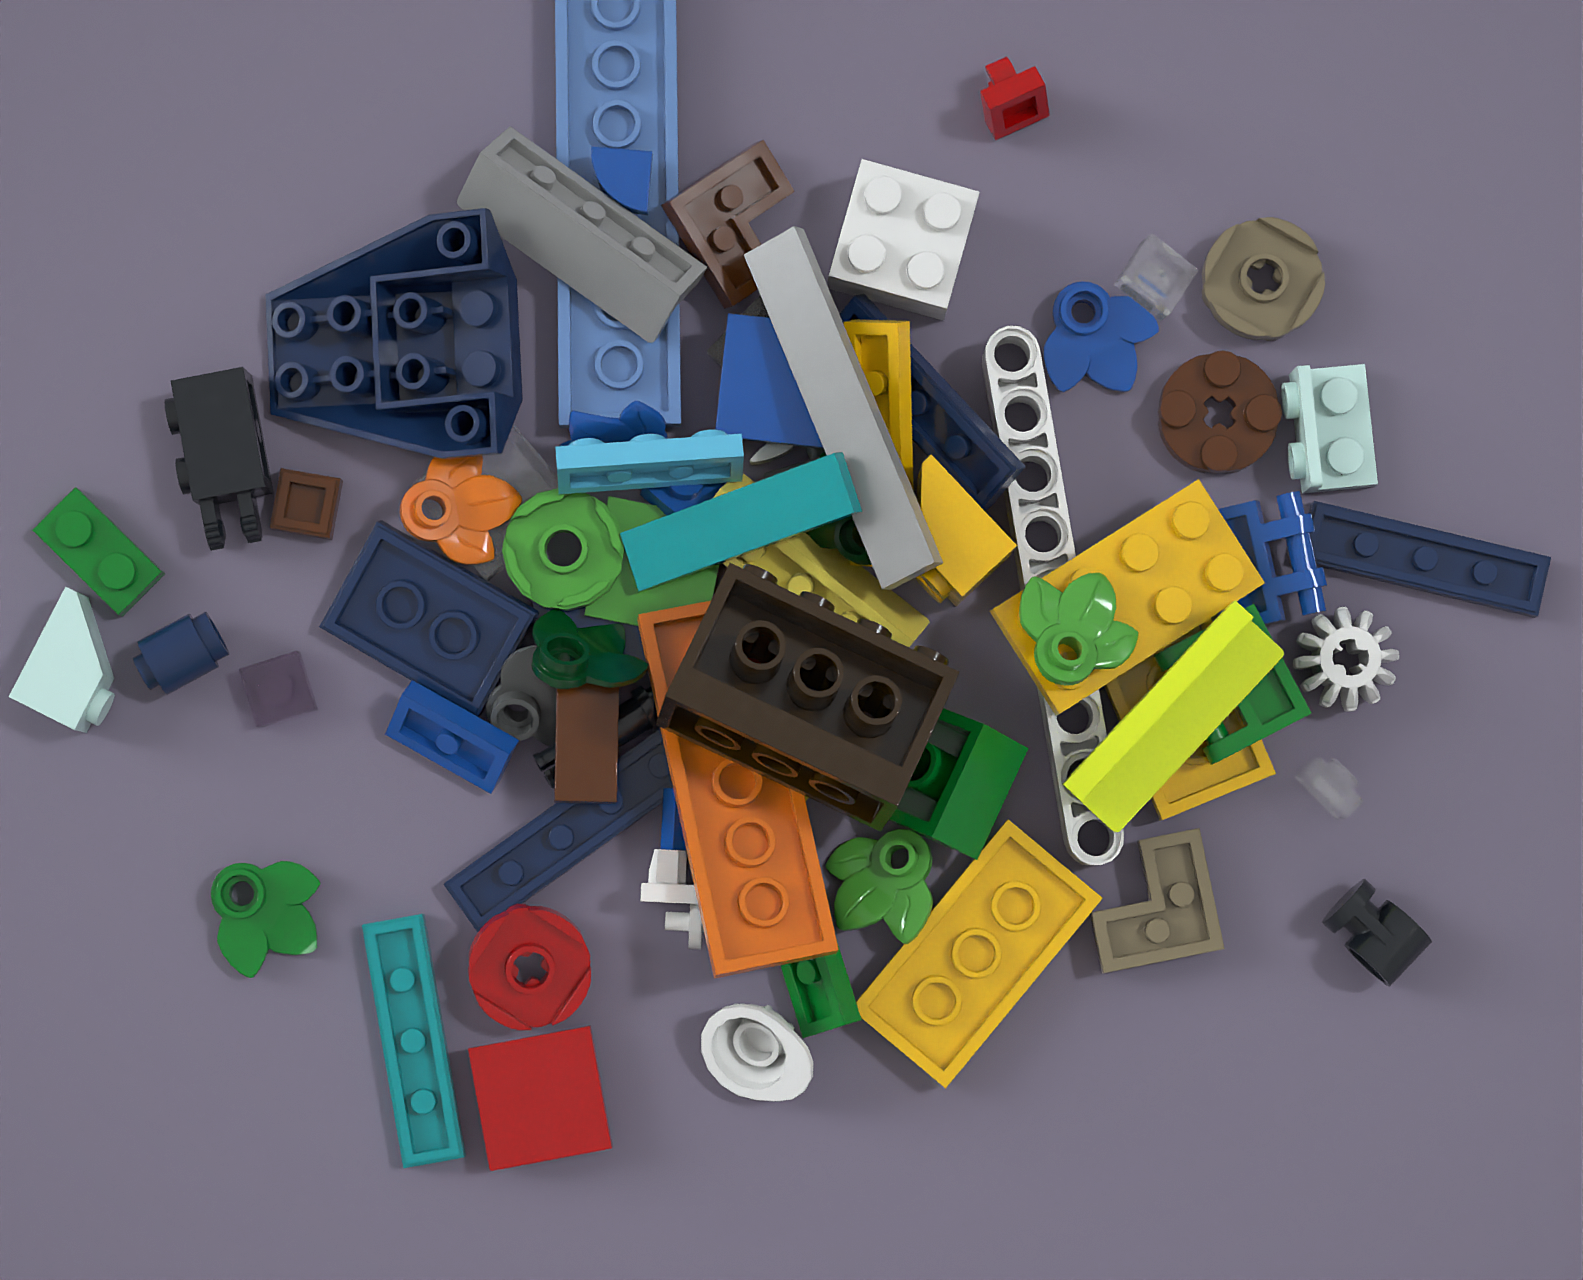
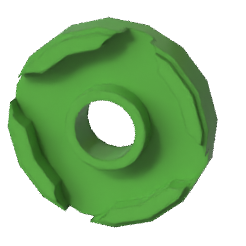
[502,488,625,611]

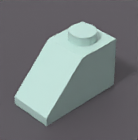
[9,587,115,733]

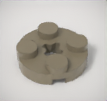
[1201,217,1325,341]

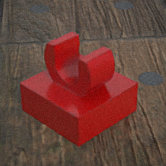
[980,56,1050,141]

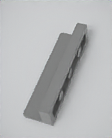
[457,126,707,343]

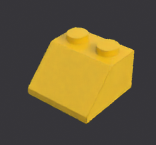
[915,455,1017,606]

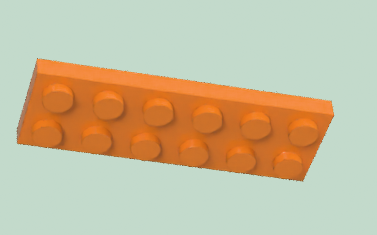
[637,601,839,979]

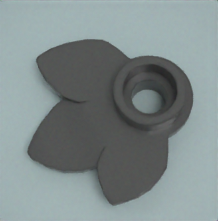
[486,645,557,747]

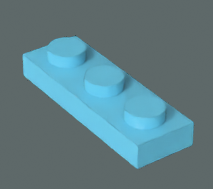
[555,430,744,494]

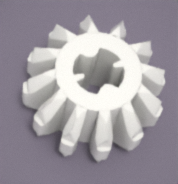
[1293,607,1399,712]

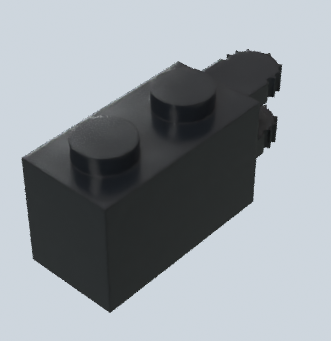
[164,367,274,551]

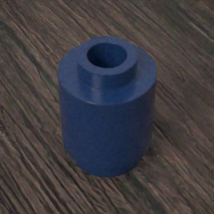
[132,612,229,695]

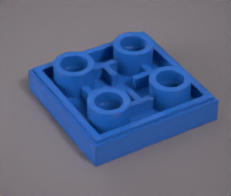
[715,313,824,449]

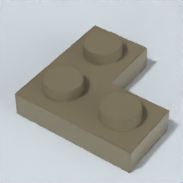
[1090,828,1225,973]

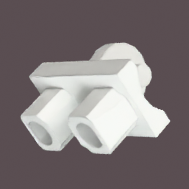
[640,849,704,950]

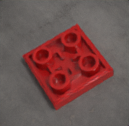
[468,1025,613,1171]

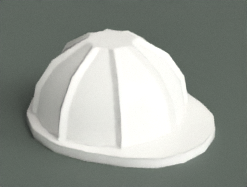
[701,1004,813,1101]

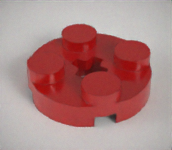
[468,904,591,1030]

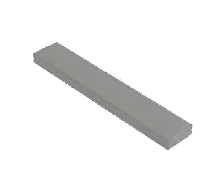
[744,226,943,590]

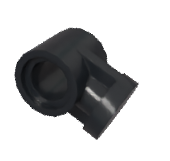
[1322,879,1432,987]

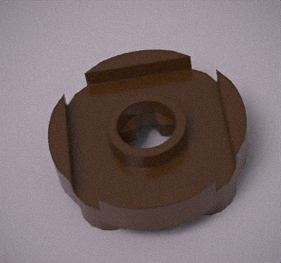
[1158,350,1282,474]

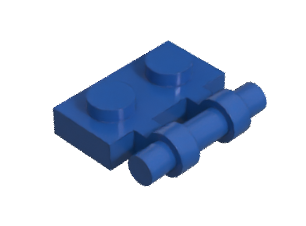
[1218,491,1327,624]

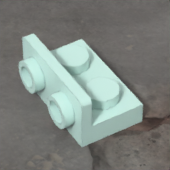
[1281,364,1378,494]

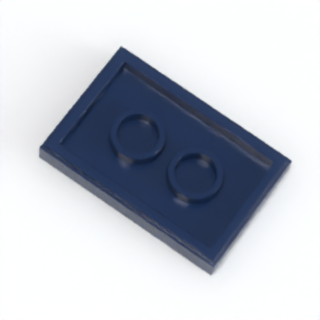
[319,520,539,717]

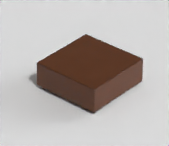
[270,468,343,540]

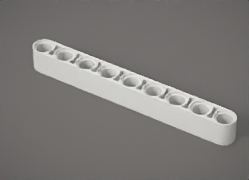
[982,326,1124,866]

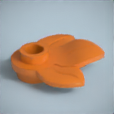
[400,456,522,565]

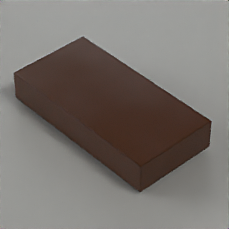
[554,683,619,804]

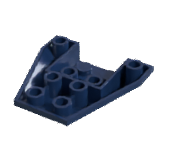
[265,208,523,459]

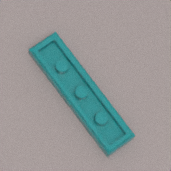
[620,452,862,591]
[362,914,466,1168]

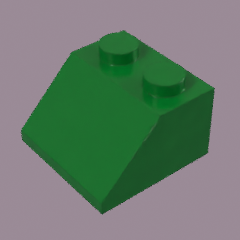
[889,708,1029,860]

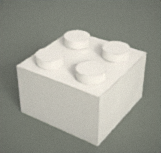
[828,159,980,321]

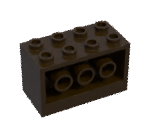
[656,563,960,832]

